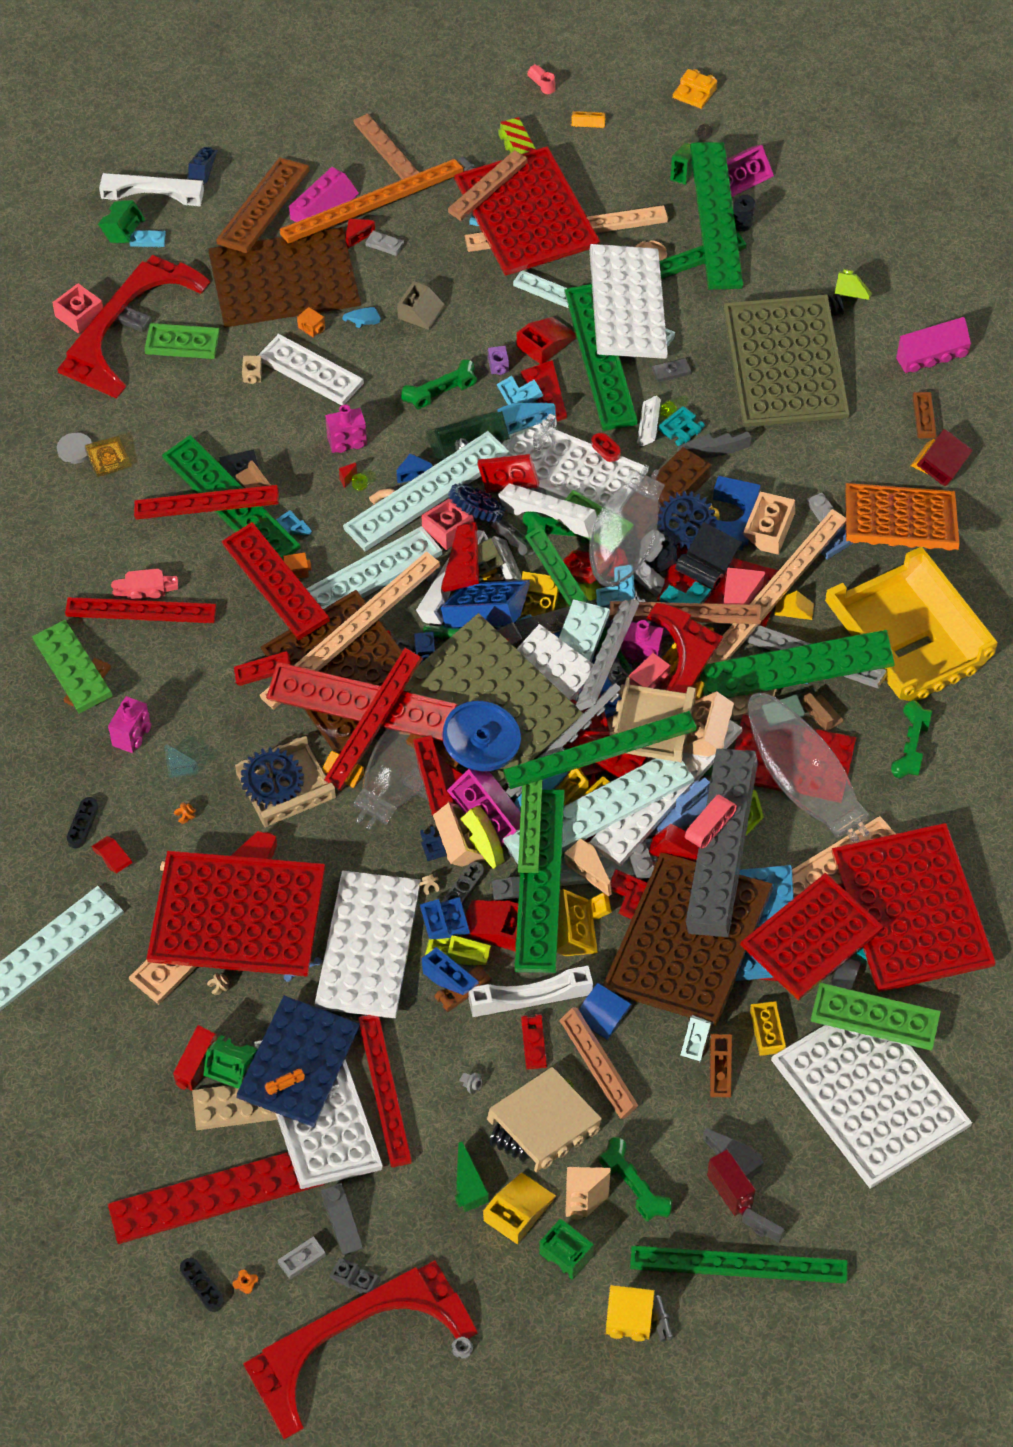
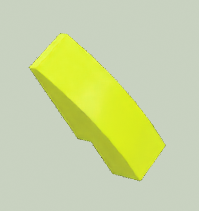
[461,805,505,869]
[425,935,490,965]

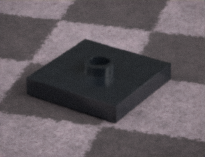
[219,450,260,483]

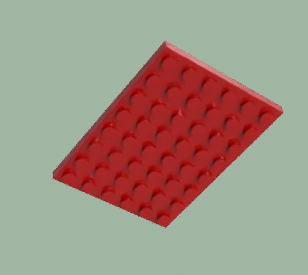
[454,146,600,276]
[831,823,996,993]
[146,851,325,977]

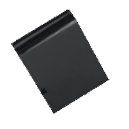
[675,522,742,590]

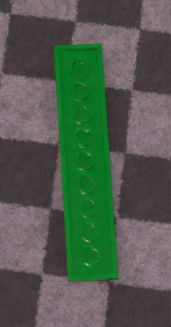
[690,142,743,290]
[564,284,637,431]
[162,435,301,561]
[700,630,895,698]
[515,789,565,973]

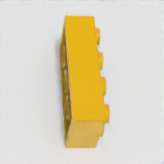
[750,1001,786,1056]

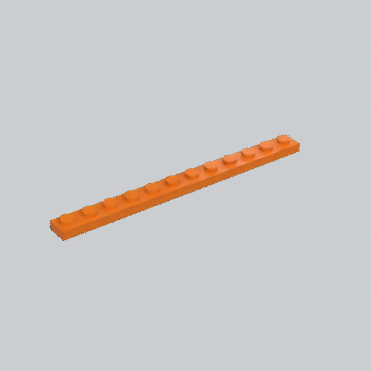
[280,159,463,244]

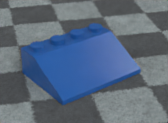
[440,580,530,628]

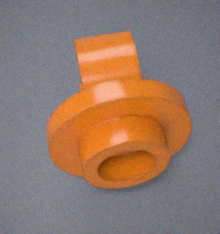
[174,802,195,824]

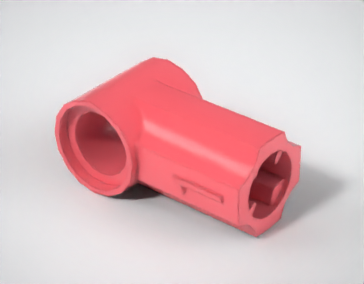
[528,65,555,94]

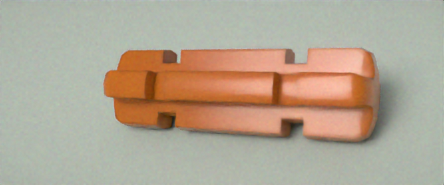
[265,1069,305,1095]

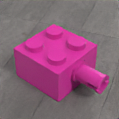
[325,405,367,453]
[621,620,664,663]
[108,696,151,753]

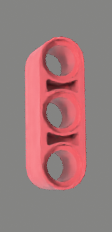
[685,794,737,849]

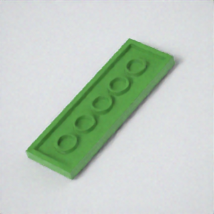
[32,620,113,714]
[810,983,941,1051]

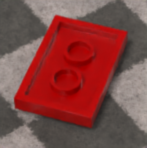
[477,454,540,493]
[563,550,614,584]

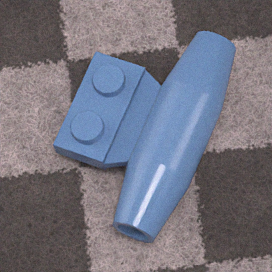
[657,777,711,832]

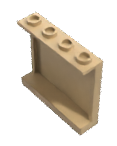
[610,677,696,762]
[235,736,336,827]
[487,1067,602,1172]

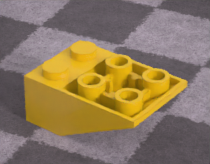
[516,571,559,628]
[483,1172,556,1244]

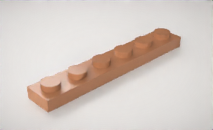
[354,114,419,180]
[448,150,527,221]
[559,1007,638,1119]

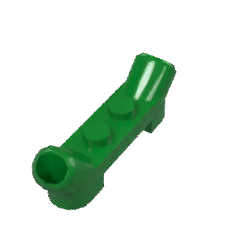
[401,359,477,410]
[522,511,596,544]
[891,700,932,779]
[598,1137,672,1222]

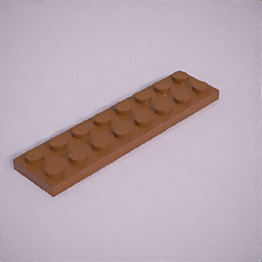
[216,157,309,253]

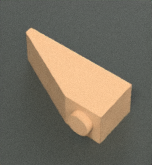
[564,839,612,896]

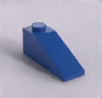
[422,947,478,995]

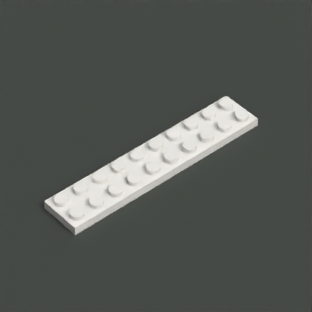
[589,720,742,866]

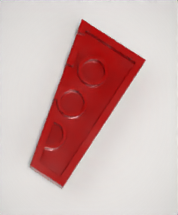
[521,360,567,424]
[441,522,479,592]

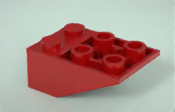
[517,317,577,364]
[463,900,518,952]

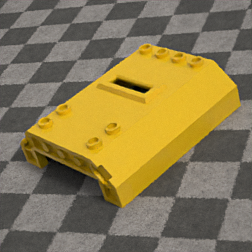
[825,547,998,701]

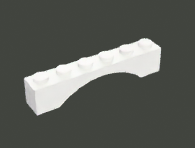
[99,173,204,206]
[498,483,600,538]
[416,530,488,624]
[468,966,593,1017]

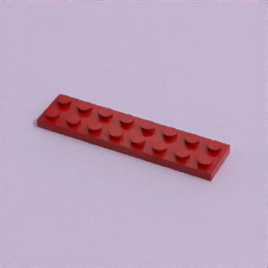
[221,522,330,641]

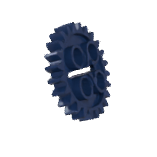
[448,483,505,523]
[657,491,716,551]
[241,747,304,809]

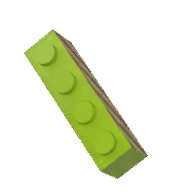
[498,117,536,154]

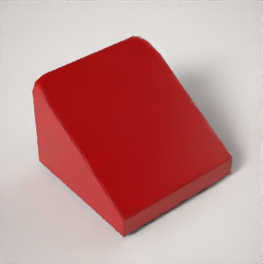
[339,463,357,488]

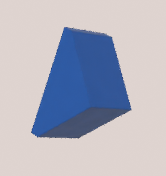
[396,454,432,483]

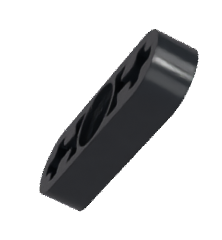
[67,797,98,848]
[180,1258,224,1312]

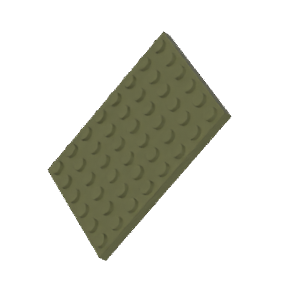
[723,295,850,427]
[403,613,583,789]

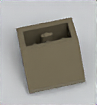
[397,281,445,330]

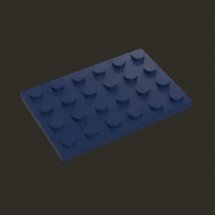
[236,996,360,1127]

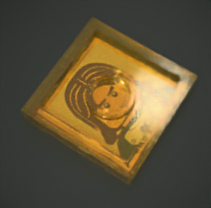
[84,436,131,477]

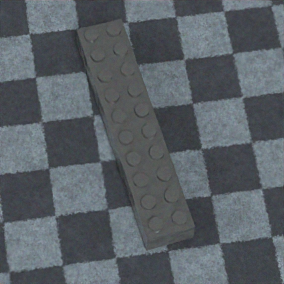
[686,748,758,937]

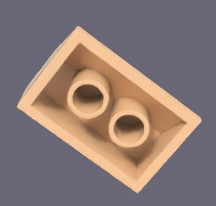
[743,492,795,555]
[684,692,734,757]
[433,802,485,866]
[566,1167,610,1220]

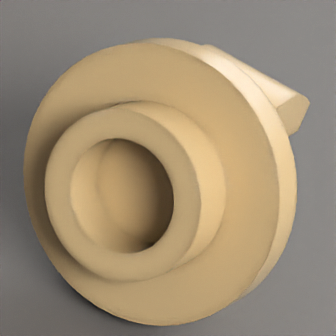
[419,874,439,895]
[207,973,229,995]

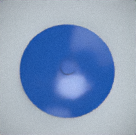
[442,701,521,771]

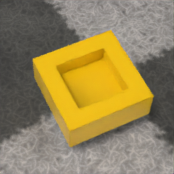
[588,893,611,919]

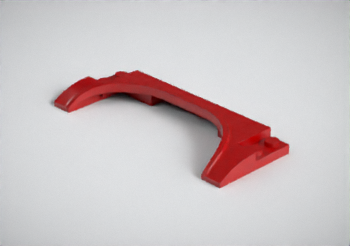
[57,255,211,399]
[564,603,723,777]
[413,695,610,816]
[243,1260,478,1440]

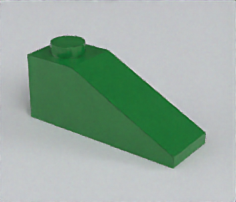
[454,1142,489,1212]

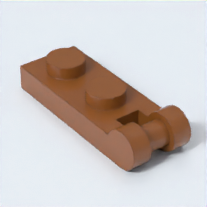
[434,965,492,1012]

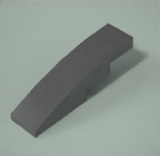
[677,431,751,458]

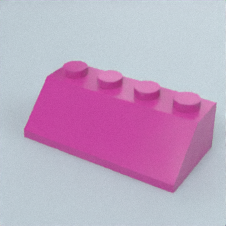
[726,145,774,197]
[289,167,359,222]
[896,317,971,373]
[447,768,521,847]

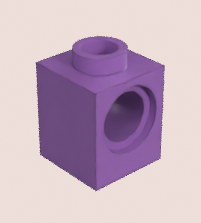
[488,346,509,375]

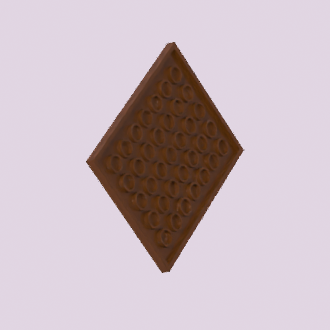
[208,228,361,328]
[261,590,402,754]
[603,853,773,1026]

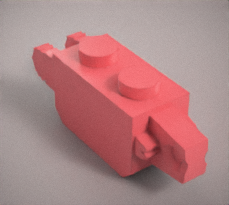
[111,569,178,600]

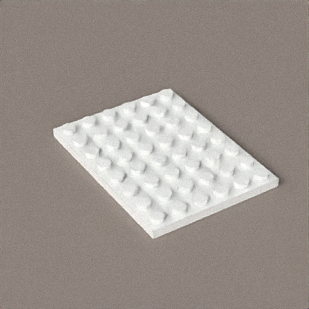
[771,1025,972,1189]

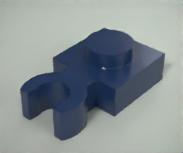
[420,826,446,861]

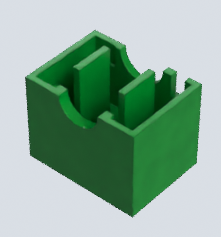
[98,200,146,243]
[204,1035,258,1089]
[539,1218,594,1280]

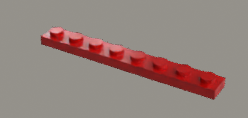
[134,485,279,520]
[65,597,217,623]
[324,647,423,791]
[358,1015,412,1168]

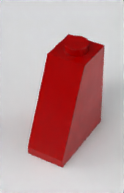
[649,823,699,862]
[231,831,277,860]
[173,1025,217,1091]

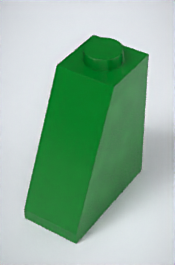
[670,143,693,185]

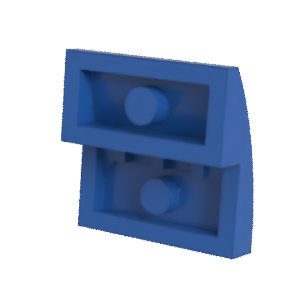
[420,897,470,939]
[579,983,631,1040]

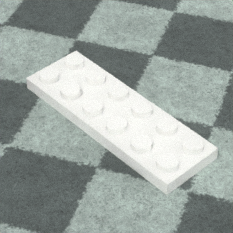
[258,334,364,405]

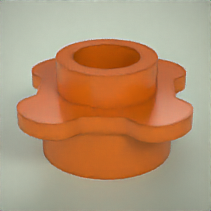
[233,1269,258,1294]

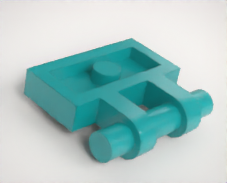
[658,406,705,446]

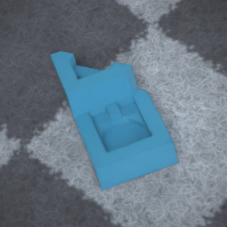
[342,307,381,328]
[276,510,312,535]

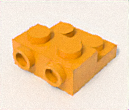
[673,69,717,109]

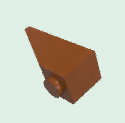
[709,1034,732,1097]

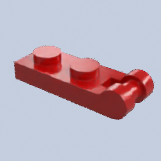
[521,1014,547,1069]

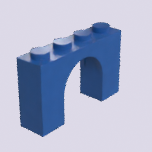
[712,476,761,551]

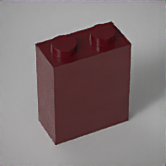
[917,429,973,486]
[707,1149,755,1216]

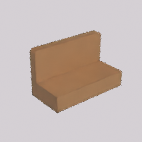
[235,461,271,488]
[803,693,843,731]

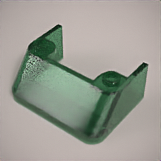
[425,411,510,461]

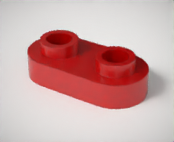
[591,433,621,462]

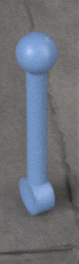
[284,957,322,982]

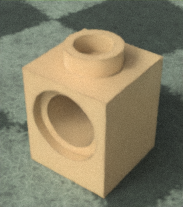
[242,356,262,384]

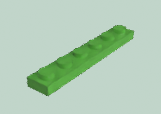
[518,779,543,873]

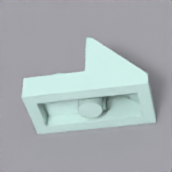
[681,1015,712,1061]

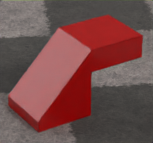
[91,836,132,874]

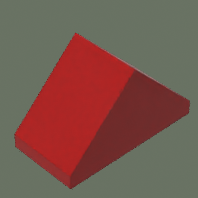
[346,219,375,249]

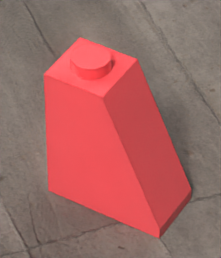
[724,568,765,605]

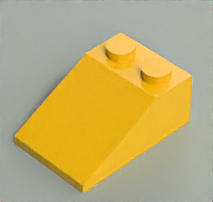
[606,1285,654,1341]

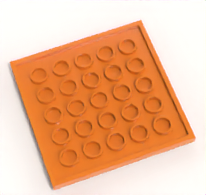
[845,483,959,550]

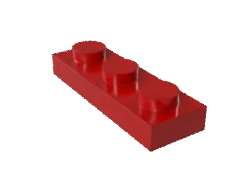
[234,651,291,686]

